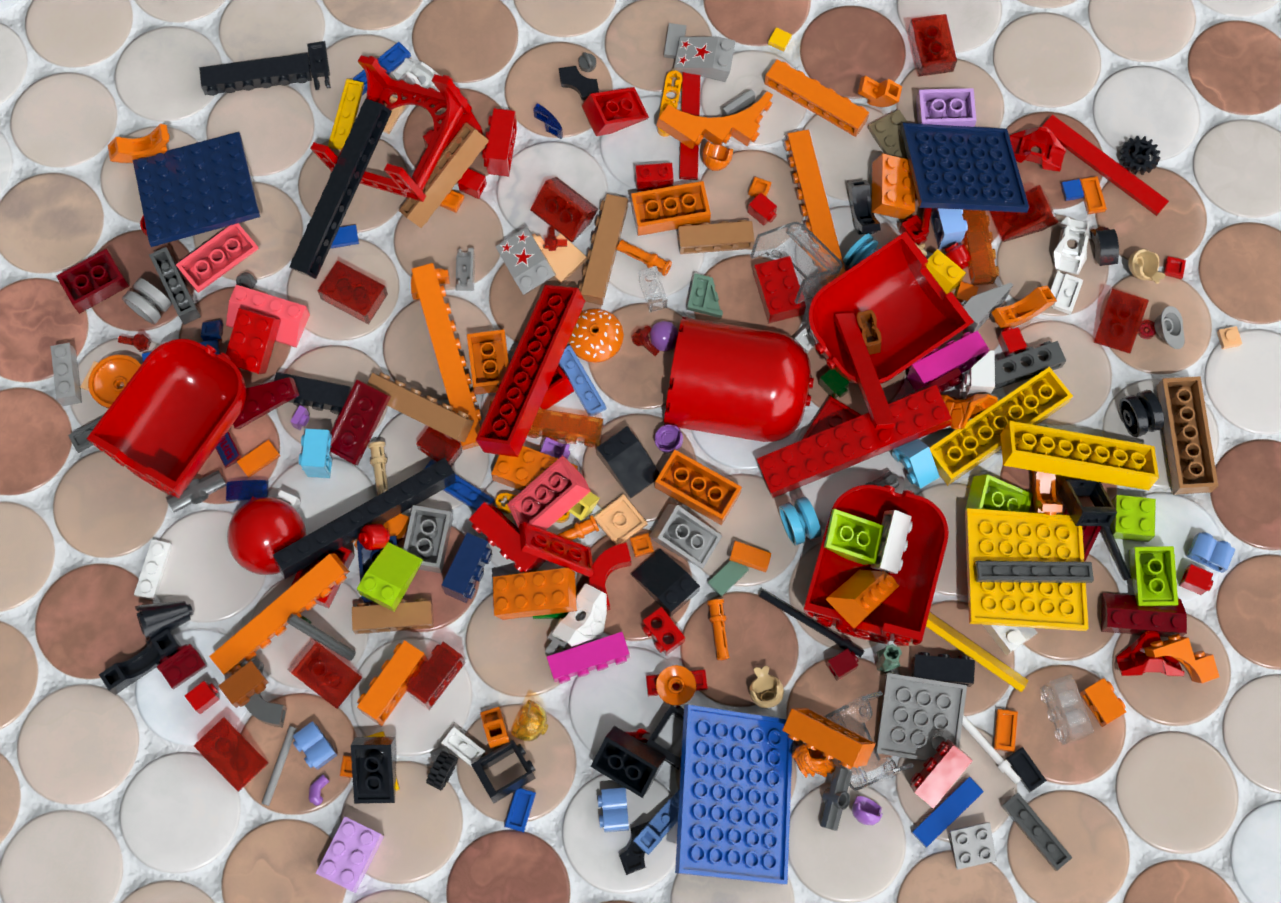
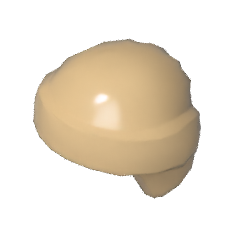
[1128,249,1166,284]
[749,666,784,708]

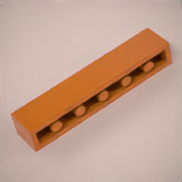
[764,59,869,137]

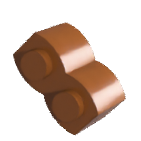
[857,310,881,355]

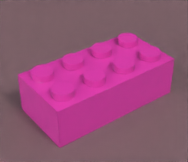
[907,330,989,391]

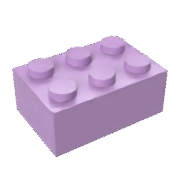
[916,88,977,127]
[316,816,384,893]

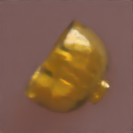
[511,700,549,741]

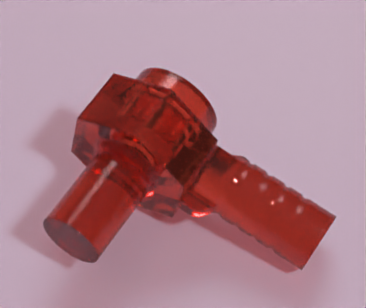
[545,227,567,251]
[632,325,660,356]
[118,334,151,352]

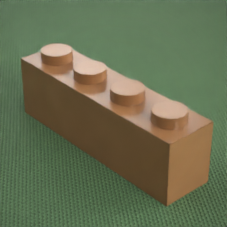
[678,220,755,254]
[352,598,434,634]

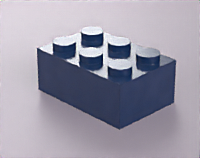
[441,532,493,603]

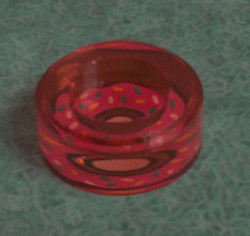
[1137,320,1156,339]

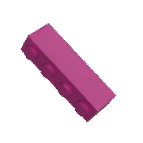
[547,632,630,684]

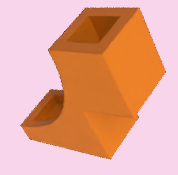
[1144,634,1219,683]

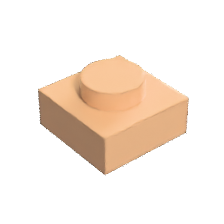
[1217,326,1242,349]

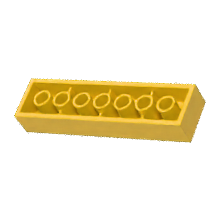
[930,366,1073,486]
[1000,421,1159,490]

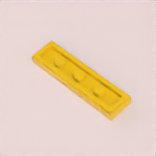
[328,79,365,150]

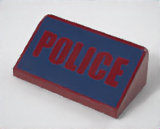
[216,430,242,468]

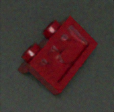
[157,644,207,690]

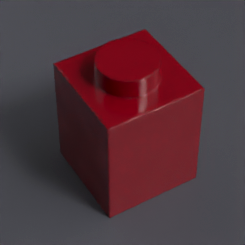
[826,649,859,681]

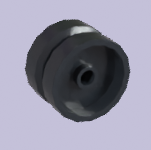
[1119,390,1164,437]

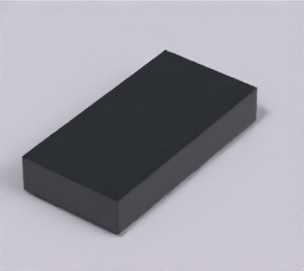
[1006,747,1047,793]

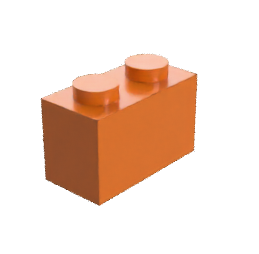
[1080,678,1126,727]

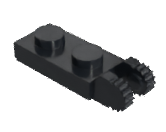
[307,41,331,90]

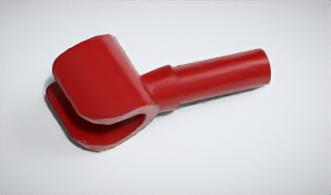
[626,728,650,743]

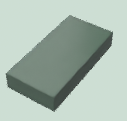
[708,560,749,597]

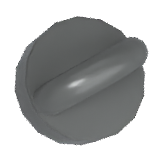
[579,52,597,72]
[236,272,257,289]

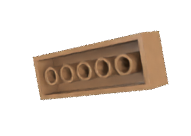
[1156,376,1218,495]

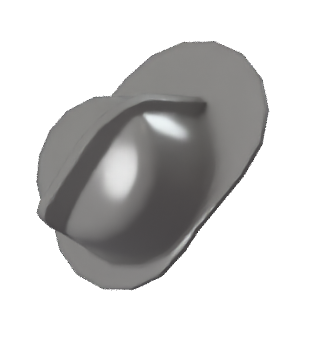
[1154,306,1185,349]

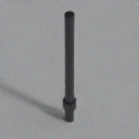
[759,590,865,658]

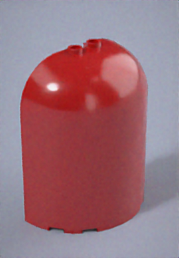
[809,231,974,385]
[664,317,814,442]
[86,339,246,498]
[803,485,949,646]

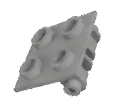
[948,822,997,870]

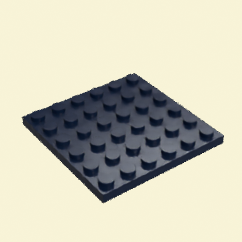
[901,123,1029,213]
[133,132,261,247]

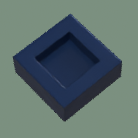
[201,320,223,341]

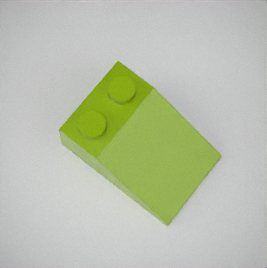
[965,474,1033,513]
[824,509,884,565]
[357,542,423,612]
[1129,546,1178,606]

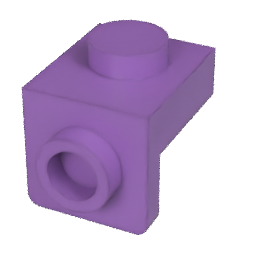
[539,437,570,459]

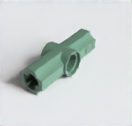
[876,644,902,674]

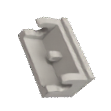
[455,248,475,291]

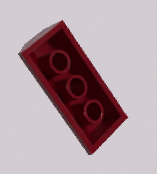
[1101,593,1187,637]

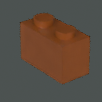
[218,661,269,708]

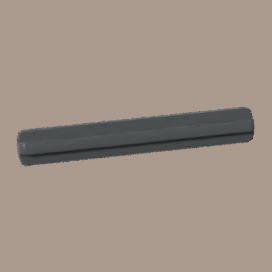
[287,614,356,661]

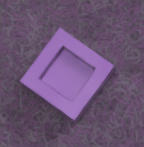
[290,406,310,430]

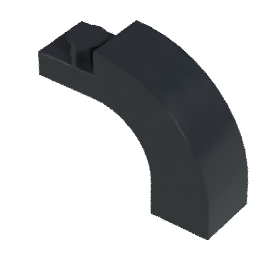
[848,180,881,235]

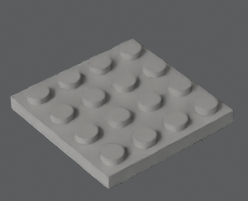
[876,673,967,761]

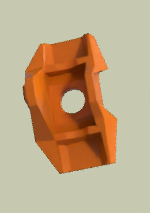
[941,394,998,429]

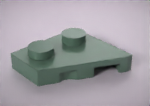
[686,273,723,318]

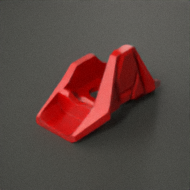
[1010,126,1066,172]
[1116,631,1185,676]

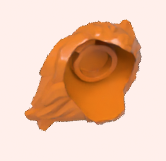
[791,744,838,778]

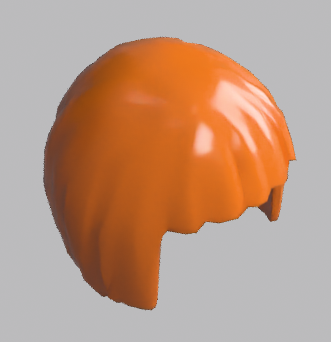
[702,141,733,171]

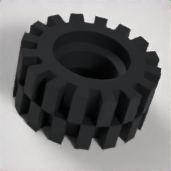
[426,750,458,791]

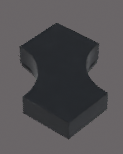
[559,66,599,100]
[619,821,649,875]

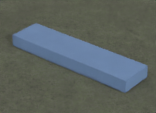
[559,345,607,418]

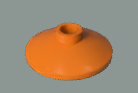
[656,665,696,706]

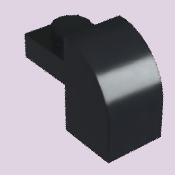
[1090,227,1119,266]

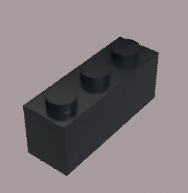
[911,652,975,687]

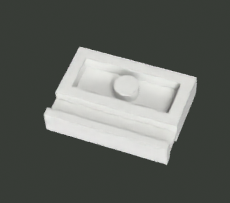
[1050,271,1083,315]

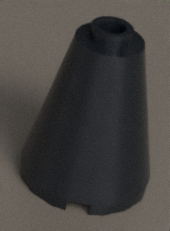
[135,601,193,644]

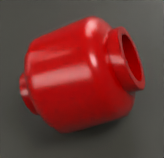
[944,242,972,270]
[358,523,390,550]

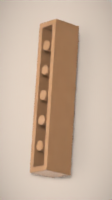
[398,122,489,228]
[579,194,628,305]
[367,372,474,442]

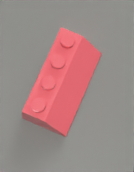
[176,223,259,293]
[226,285,310,348]
[507,456,591,530]

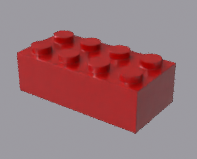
[469,502,546,573]

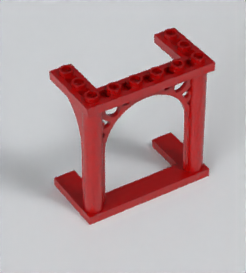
[310,55,472,202]

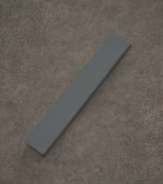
[974,561,1094,583]

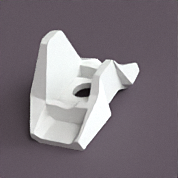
[392,58,440,92]
[1053,217,1091,275]
[552,583,607,646]

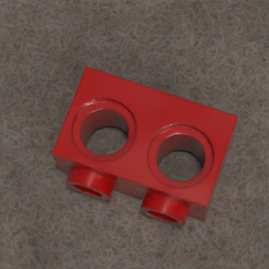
[635,163,674,192]
[642,607,685,655]

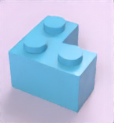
[299,429,333,478]
[892,439,940,489]

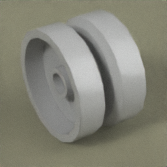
[122,278,172,325]

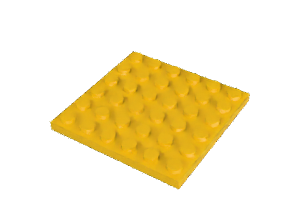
[965,508,1089,631]

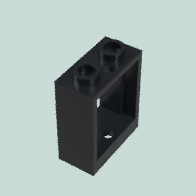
[1058,479,1117,526]
[646,705,684,770]
[471,740,536,803]

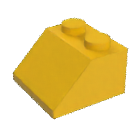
[926,249,966,294]

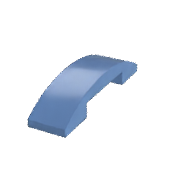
[633,789,680,855]

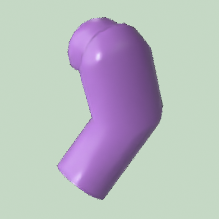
[308,774,330,806]

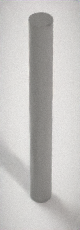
[261,726,297,806]

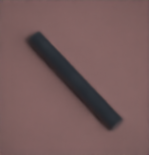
[1101,526,1131,581]

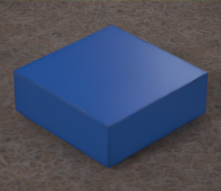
[1061,179,1084,201]

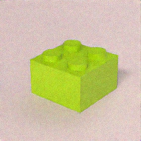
[1110,495,1156,542]

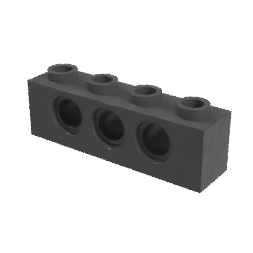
[149,247,201,325]
[993,341,1066,390]

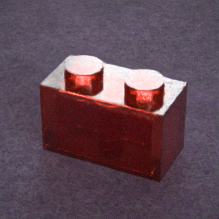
[416,427,462,467]

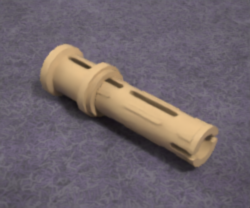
[368,442,388,496]

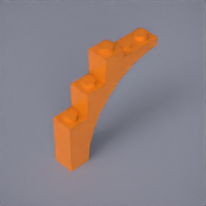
[656,91,773,149]

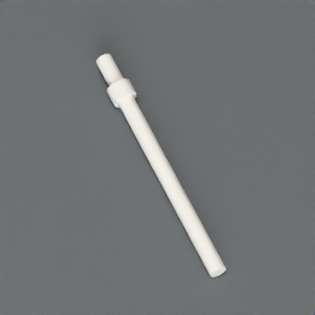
[962,715,1021,785]

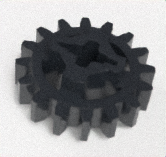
[1119,136,1161,175]

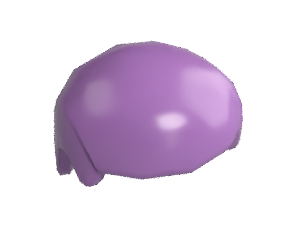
[650,321,678,351]
[654,424,683,453]
[852,796,883,825]

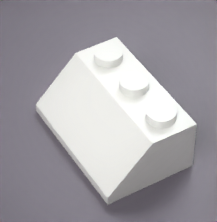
[958,350,995,400]
[870,510,913,574]
[982,624,1037,656]

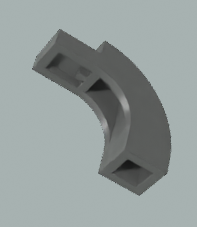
[245,660,287,728]

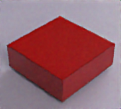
[1164,256,1186,279]

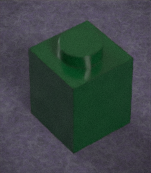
[818,369,850,399]

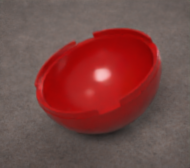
[227,497,306,575]

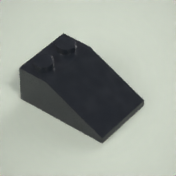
[596,426,660,499]
[631,549,700,617]
[351,736,397,804]

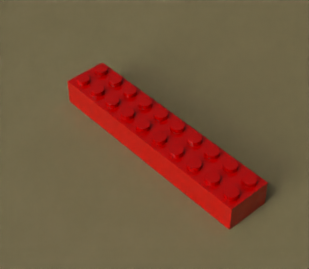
[476,285,585,457]
[757,385,952,498]

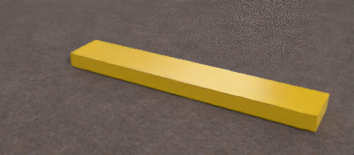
[926,612,1029,692]

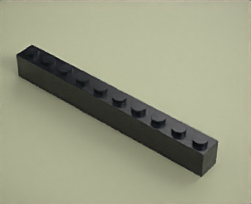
[289,99,392,279]
[273,458,456,579]

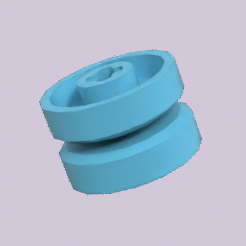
[779,496,821,546]

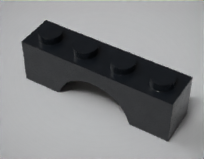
[99,628,181,695]

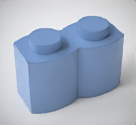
[1187,532,1235,573]
[293,721,337,770]
[598,788,629,832]

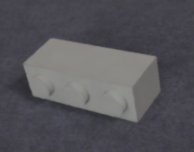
[50,343,82,406]

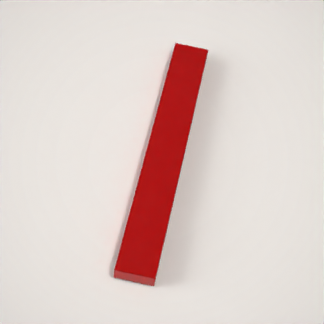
[680,72,701,180]
[1042,114,1169,216]
[834,313,896,429]

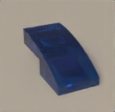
[533,103,563,139]
[226,480,268,502]

